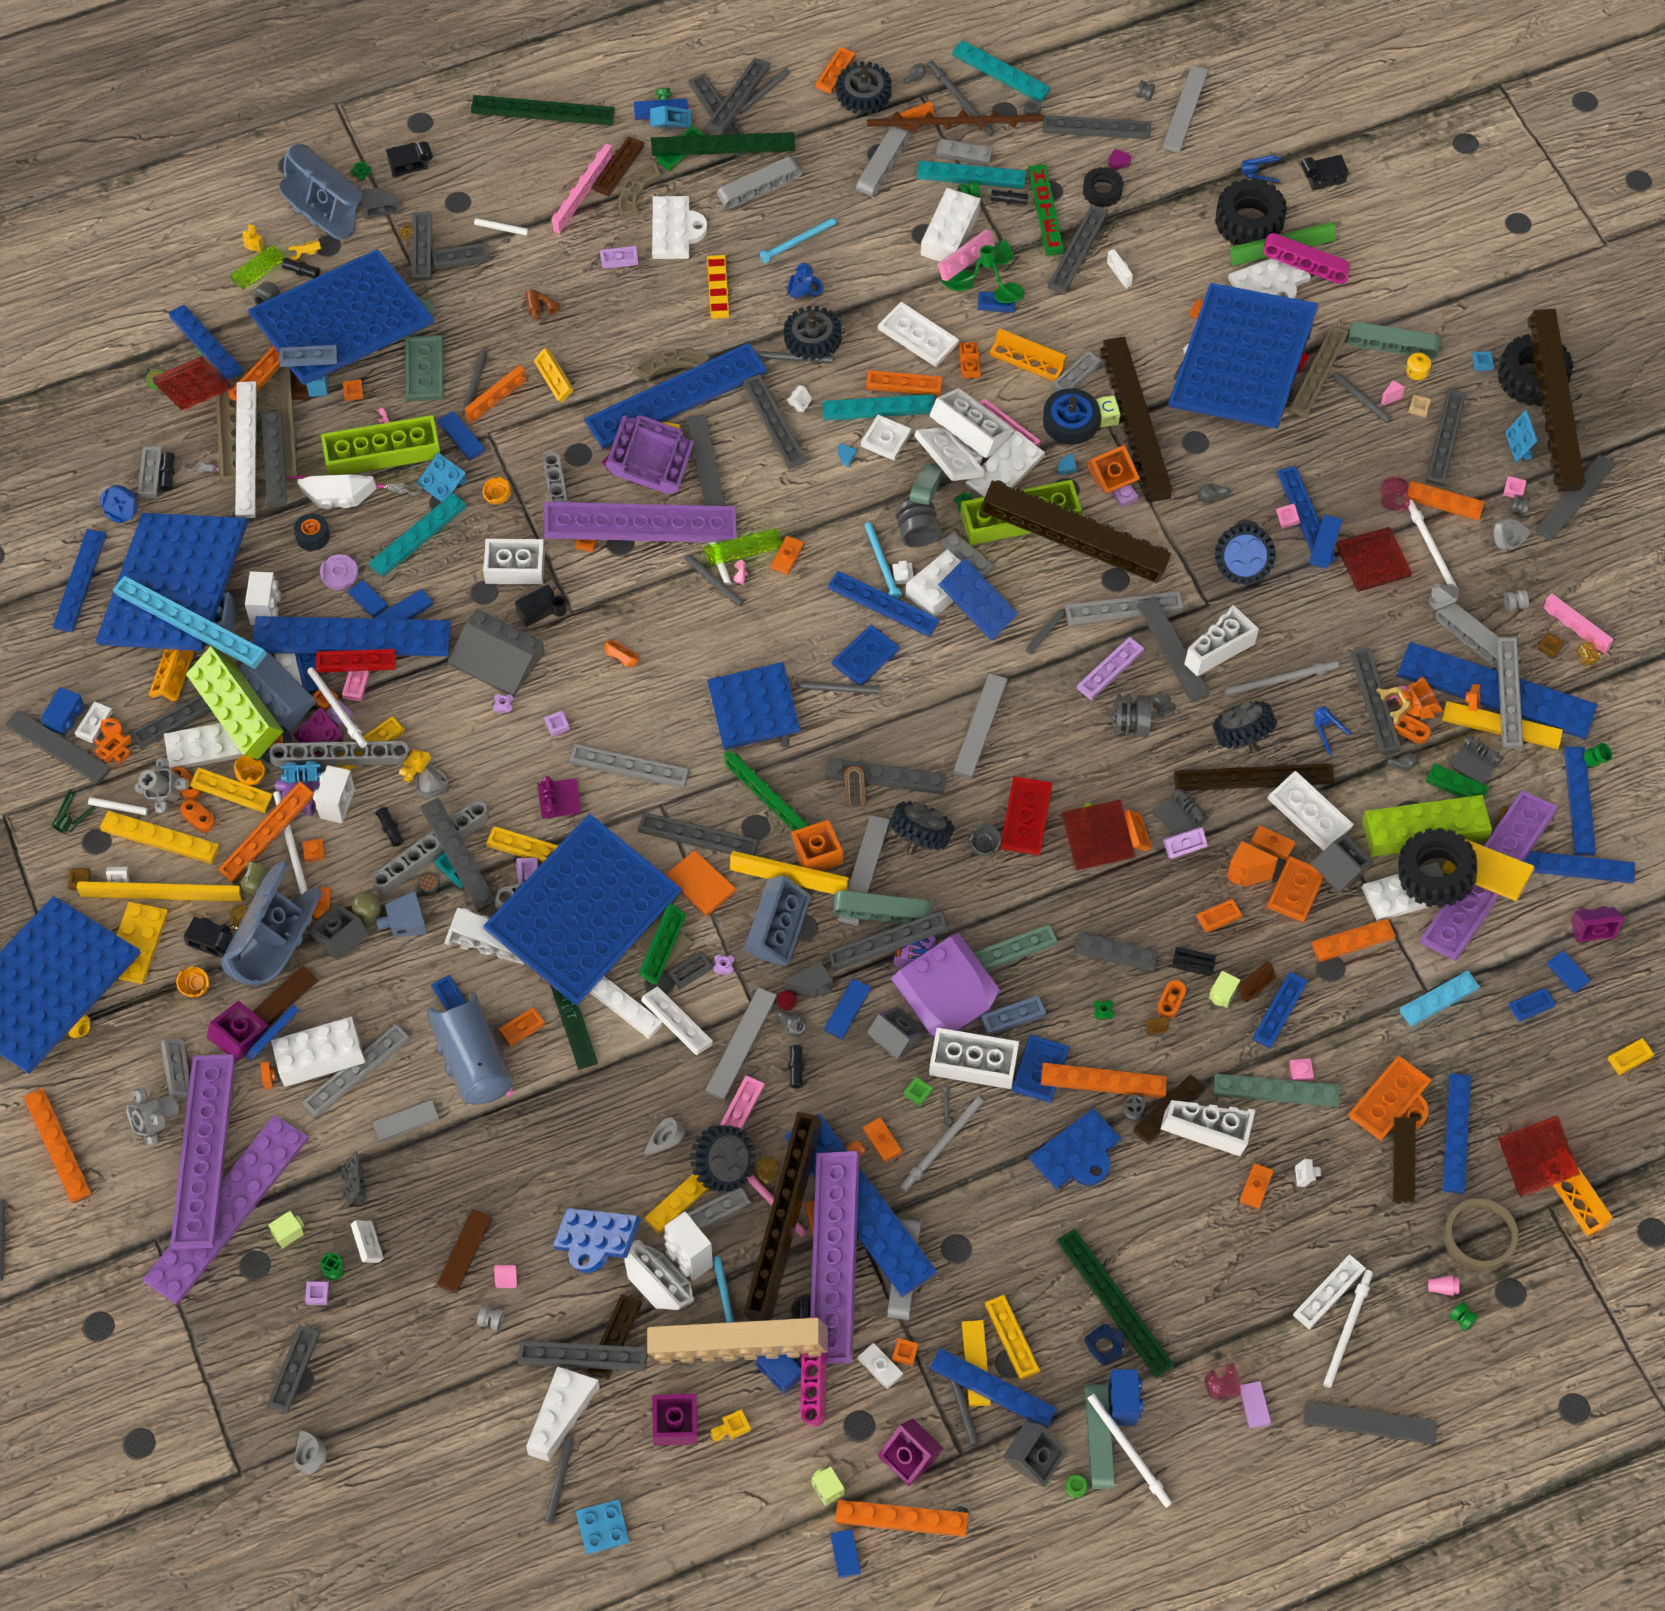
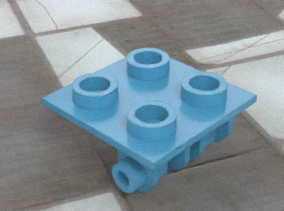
[1505,410,1538,463]
[416,453,466,502]
[280,761,325,784]
[576,1499,629,1554]

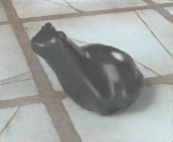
[903,63,926,84]
[1199,483,1231,503]
[1386,753,1419,771]
[778,1011,807,1037]

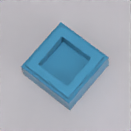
[1472,351,1494,371]

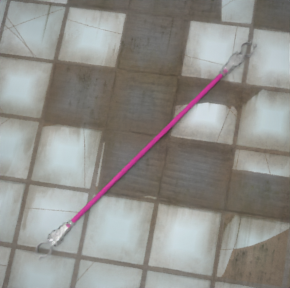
[181,460,422,496]

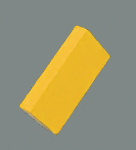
[1608,1038,1655,1076]

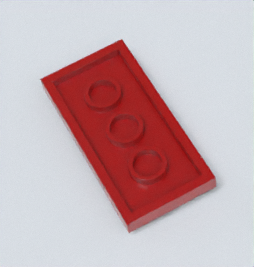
[1000,776,1052,856]

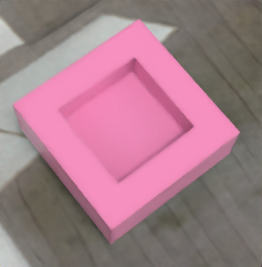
[1503,476,1526,498]
[1276,504,1300,529]
[1289,1058,1314,1081]

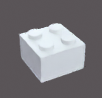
[245,571,281,625]
[313,765,355,824]

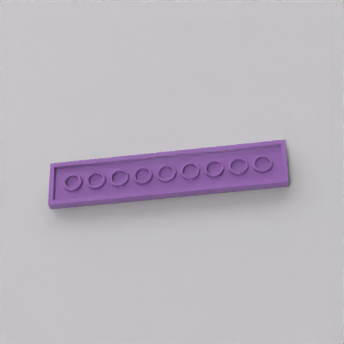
[544,502,737,543]
[1420,790,1558,961]
[170,1054,236,1250]
[143,1115,309,1305]
[810,1151,860,1364]

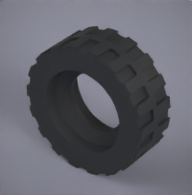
[1083,167,1123,207]

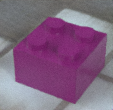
[652,1394,698,1446]

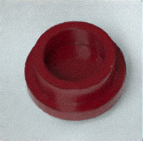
[776,990,797,1011]

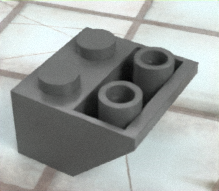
[1311,834,1373,892]

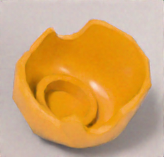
[482,476,511,505]
[234,756,266,786]
[176,966,210,998]

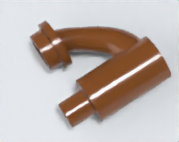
[525,290,560,319]

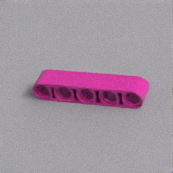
[1264,234,1351,284]
[800,1317,827,1427]

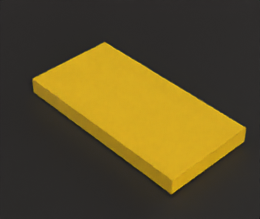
[1442,839,1534,901]

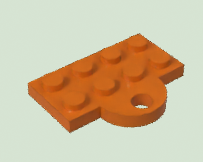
[1348,1055,1432,1142]

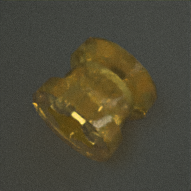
[1576,642,1600,666]
[230,905,248,929]
[757,1157,778,1183]

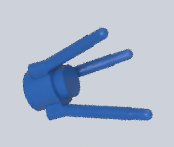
[1242,155,1281,183]
[1313,706,1351,756]

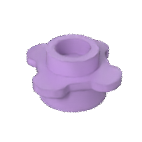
[493,694,513,713]
[713,954,735,975]

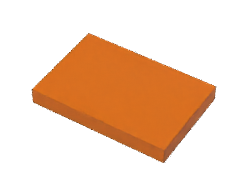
[665,850,736,917]
[1266,856,1324,923]

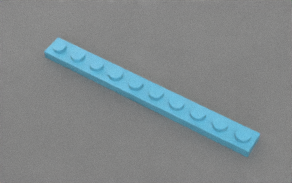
[112,576,267,669]

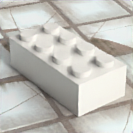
[921,188,981,262]
[930,388,1015,458]
[271,1016,365,1087]
[929,1028,1019,1089]

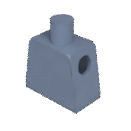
[376,892,427,937]

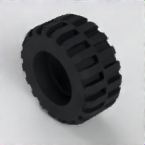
[1215,178,1287,245]
[1498,334,1573,406]
[1398,828,1477,908]

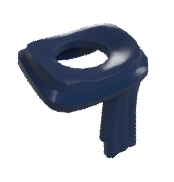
[1084,1324,1125,1365]

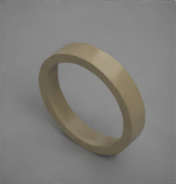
[1444,1199,1518,1272]

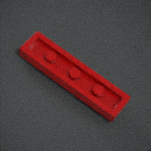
[316,649,396,673]

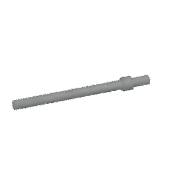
[1225,660,1339,696]
[899,1097,984,1193]

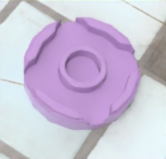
[320,554,359,590]

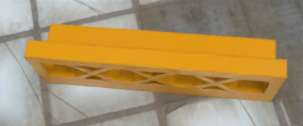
[989,328,1067,382]
[148,649,195,702]
[1540,1148,1613,1237]

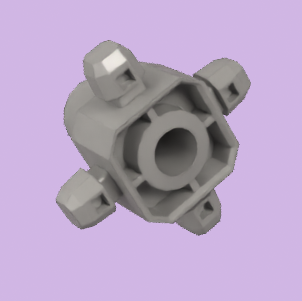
[135,757,189,814]
[126,1087,179,1146]

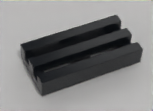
[1172,947,1216,976]

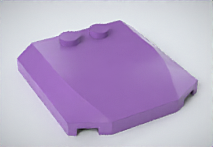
[605,416,694,494]
[891,933,1000,1037]

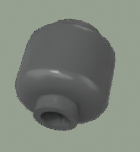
[253,281,280,305]

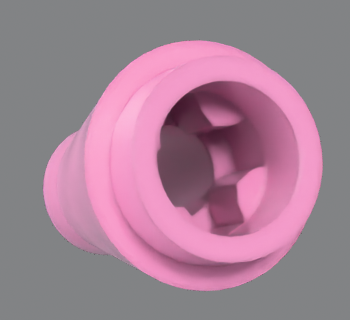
[1428,1275,1459,1296]

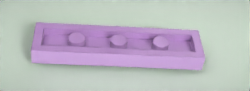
[1077,637,1144,701]

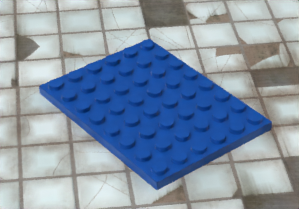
[248,249,434,386]
[1169,283,1318,429]
[96,513,248,651]
[483,813,682,1006]
[0,896,141,1074]

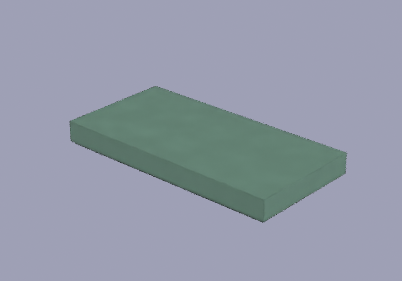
[405,335,444,402]

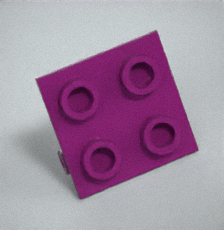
[293,707,344,757]
[537,776,582,819]

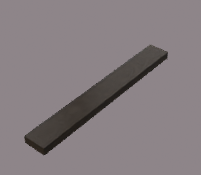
[1173,763,1334,791]

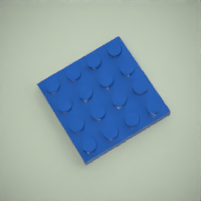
[707,662,800,750]

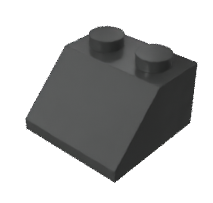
[306,904,369,960]
[867,1007,928,1059]
[1003,1421,1067,1487]

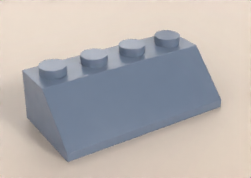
[238,651,317,731]
[744,875,811,966]

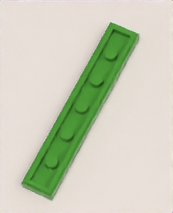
[1230,222,1336,266]

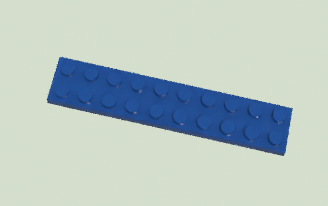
[584,343,767,450]
[252,616,451,656]
[1397,642,1598,740]
[785,1113,937,1297]

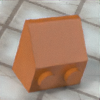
[1087,445,1140,495]
[791,820,843,871]
[1227,841,1278,887]

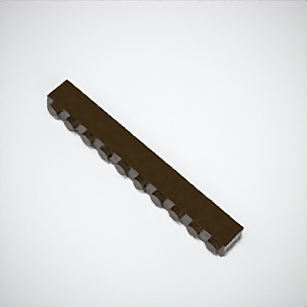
[1527,309,1585,492]
[1100,336,1172,503]
[744,1112,823,1321]

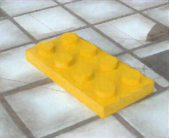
[117,902,169,985]

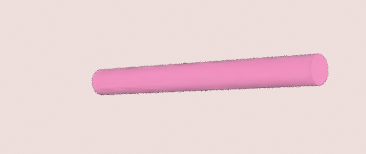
[746,1174,807,1237]

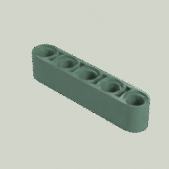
[1348,322,1440,359]
[910,463,944,505]
[833,891,933,924]
[1085,1384,1114,1489]

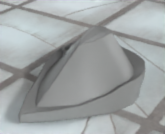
[1494,519,1531,550]
[1428,583,1460,610]
[416,763,448,798]
[643,1117,685,1155]
[295,1431,327,1475]

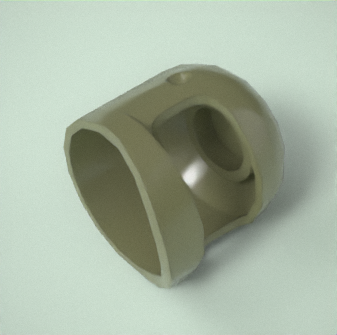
[240,862,270,897]
[351,891,381,927]

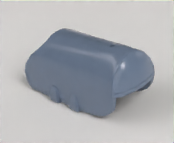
[279,143,363,240]
[221,861,322,986]
[427,992,513,1105]

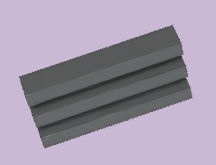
[668,951,713,990]

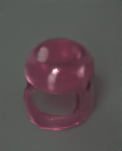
[1381,476,1410,511]
[1204,1362,1241,1401]

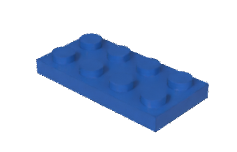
[938,558,1018,640]

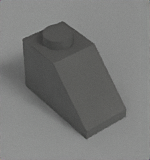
[361,188,401,219]
[785,961,833,998]

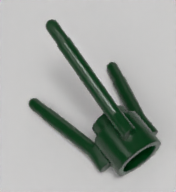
[51,789,95,834]

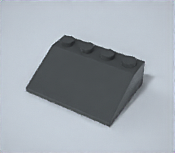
[447,609,545,697]

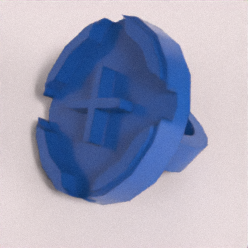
[787,263,823,299]
[100,485,137,523]

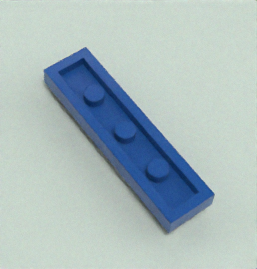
[1252,972,1308,1049]

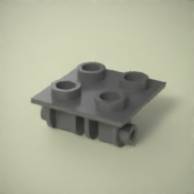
[1448,736,1503,784]
[1153,788,1209,835]
[341,1151,366,1207]

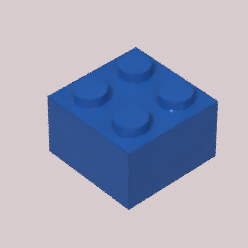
[1108,1369,1143,1426]

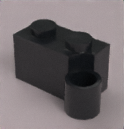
[386,141,433,177]
[1301,155,1348,190]
[515,584,567,628]
[183,916,233,958]

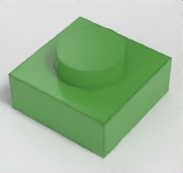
[904,1077,933,1107]

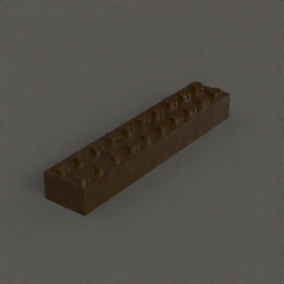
[979,480,1172,584]

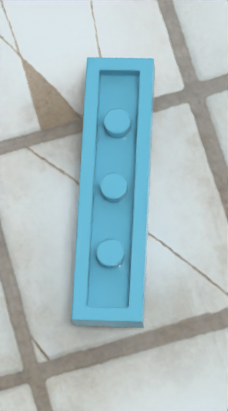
[1400,971,1480,1027]

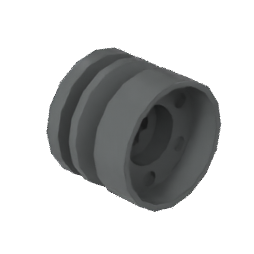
[895,500,941,548]
[1112,694,1151,737]

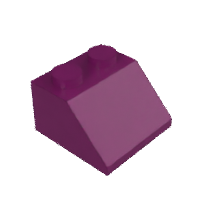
[1571,906,1624,942]
[206,1001,269,1062]
[877,1419,944,1486]

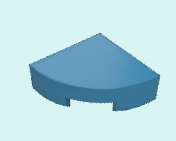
[838,443,857,467]
[1058,454,1077,475]

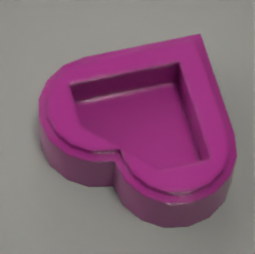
[1108,148,1131,170]

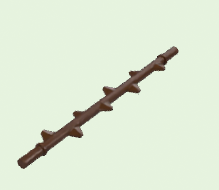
[866,110,1043,132]

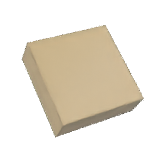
[1408,394,1431,417]

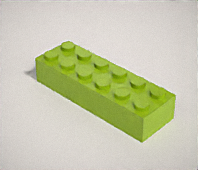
[321,415,440,475]
[960,480,1082,545]
[186,646,283,759]
[1362,795,1492,857]

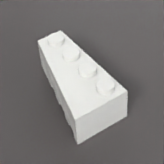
[1185,605,1259,676]
[444,908,524,965]
[1161,1100,1255,1156]
[526,1367,600,1462]

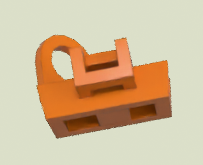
[94,718,131,765]

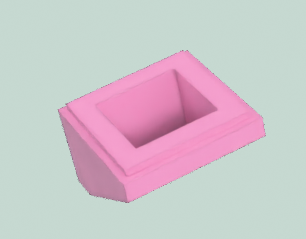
[1381,381,1405,405]
[494,1265,518,1288]

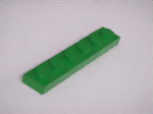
[724,750,810,831]

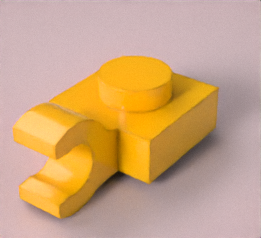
[242,224,264,253]
[288,239,321,260]
[399,749,432,783]
[710,1409,751,1442]

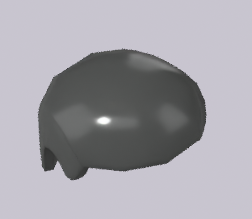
[969,824,1001,856]

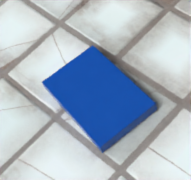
[832,625,900,685]
[246,1005,299,1061]
[1011,1034,1070,1103]

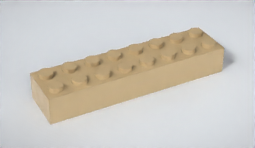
[647,1318,828,1364]

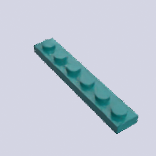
[952,40,1050,103]
[917,160,1026,189]
[822,394,935,421]
[369,493,467,577]

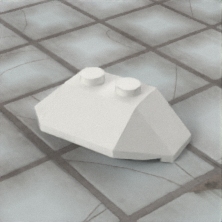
[297,475,377,509]
[624,1240,694,1310]

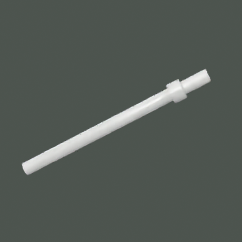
[1406,500,1460,592]
[307,667,367,748]
[273,791,308,895]
[1323,1270,1373,1388]
[1087,1394,1173,1508]

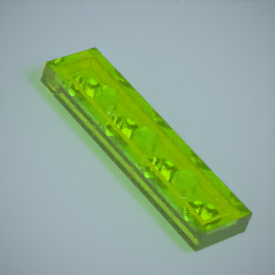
[703,528,782,566]

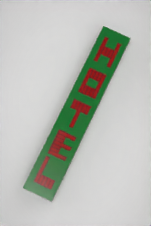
[1028,164,1064,256]

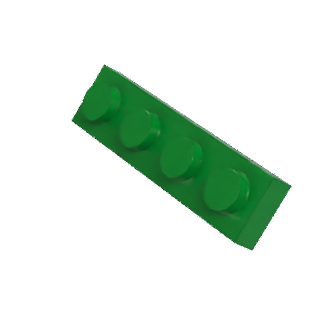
[638,904,687,985]

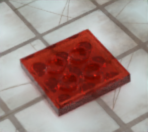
[153,356,231,410]
[1336,527,1412,592]
[1061,800,1135,871]
[1498,1116,1580,1197]

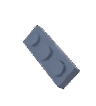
[280,345,337,367]
[981,996,1046,1036]

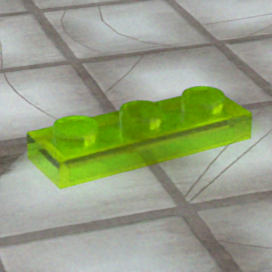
[230,245,285,290]

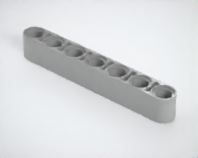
[270,741,409,767]
[372,801,489,895]

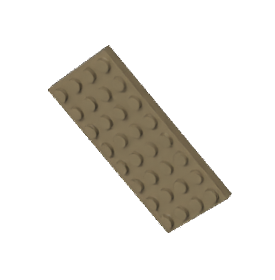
[214,355,297,484]

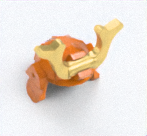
[1377,676,1444,726]

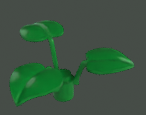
[940,239,1025,303]

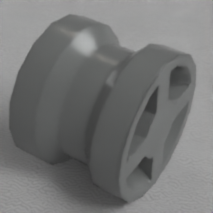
[1135,80,1155,102]
[1510,495,1530,517]
[1152,694,1176,718]
[1123,1095,1145,1121]

